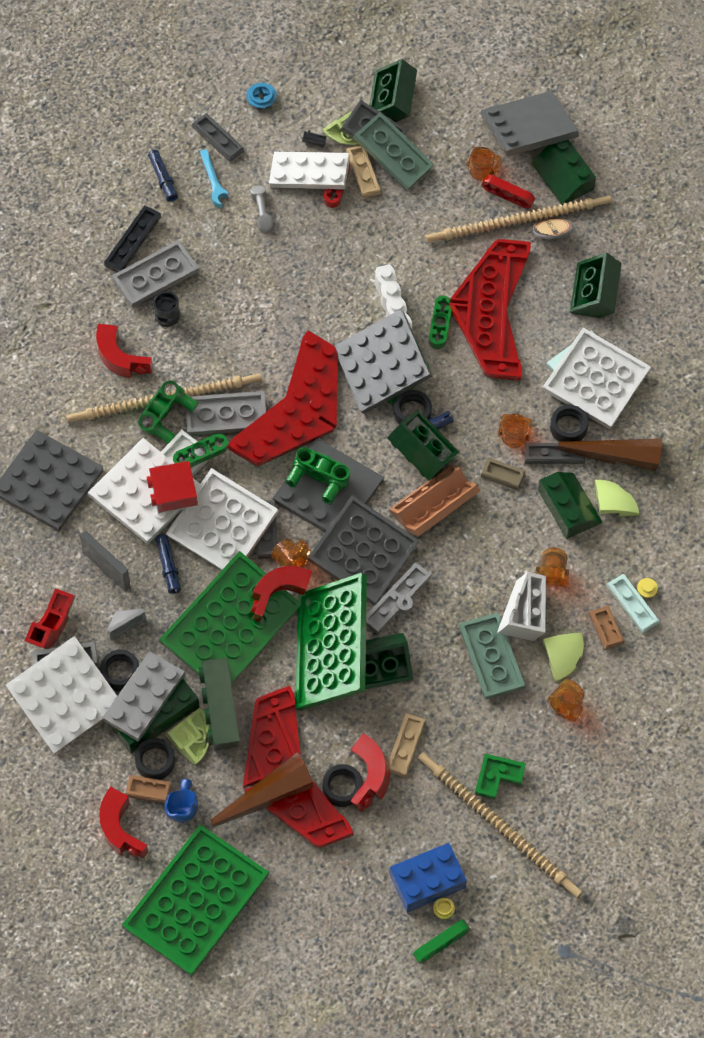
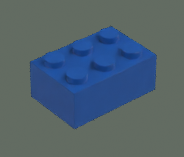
[389,843,467,913]

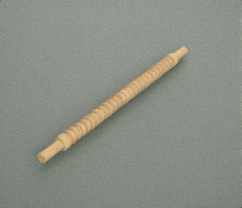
[425,195,612,243]
[66,373,262,423]
[418,752,582,898]

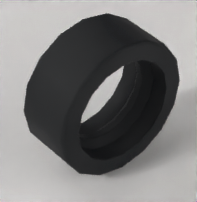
[394,390,432,424]
[550,404,589,442]
[100,649,139,691]
[134,738,175,780]
[323,764,362,807]

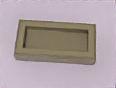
[481,457,526,490]

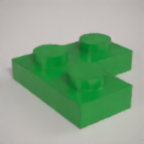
[475,753,526,800]

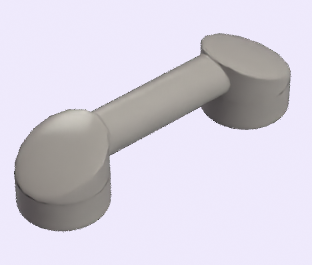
[250,186,273,234]

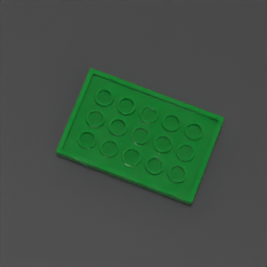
[159,551,302,684]
[295,573,367,711]
[122,825,269,977]

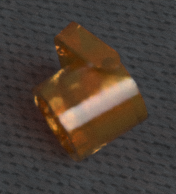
[466,147,501,180]
[498,413,533,448]
[271,539,310,568]
[536,547,569,587]
[548,679,585,722]

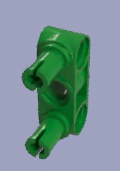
[138,380,199,444]
[286,447,350,505]

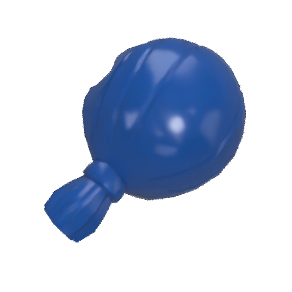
[164,779,198,823]

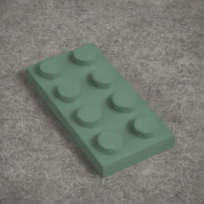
[353,112,434,191]
[459,613,525,700]

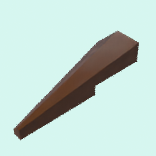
[557,438,662,471]
[210,753,313,827]

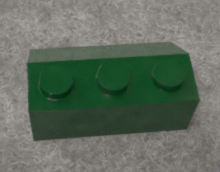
[369,59,417,122]
[532,140,596,206]
[570,252,622,318]
[387,410,459,481]
[538,472,602,539]
[365,633,413,689]

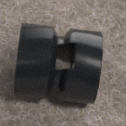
[153,291,180,327]

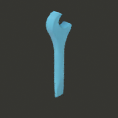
[200,149,228,208]

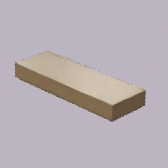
[346,145,381,199]
[388,713,426,778]

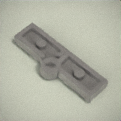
[366,562,431,634]

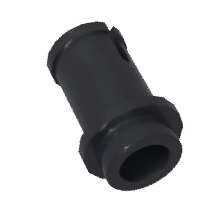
[302,130,327,148]

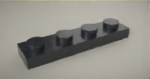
[104,205,161,273]

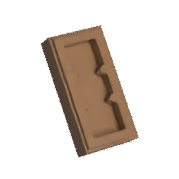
[589,606,624,650]
[125,775,172,804]

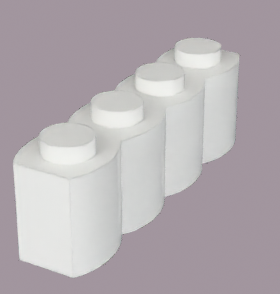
[375,264,412,329]

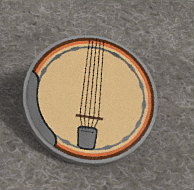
[533,218,572,241]

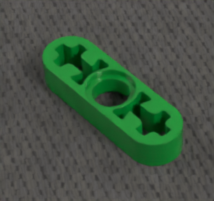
[429,296,452,349]
[173,434,228,467]
[413,919,471,964]

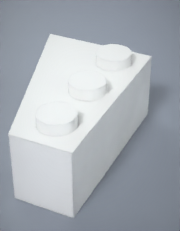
[497,572,546,641]

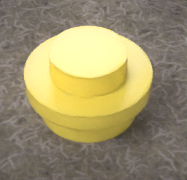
[637,578,658,598]
[433,898,455,919]

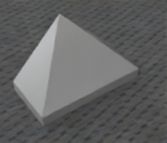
[107,609,146,640]

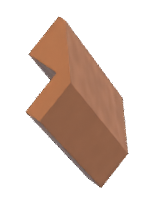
[389,465,480,537]

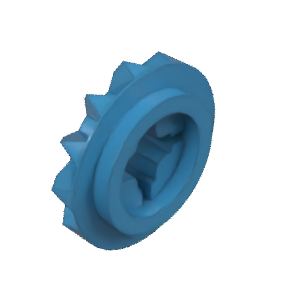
[246,83,277,110]

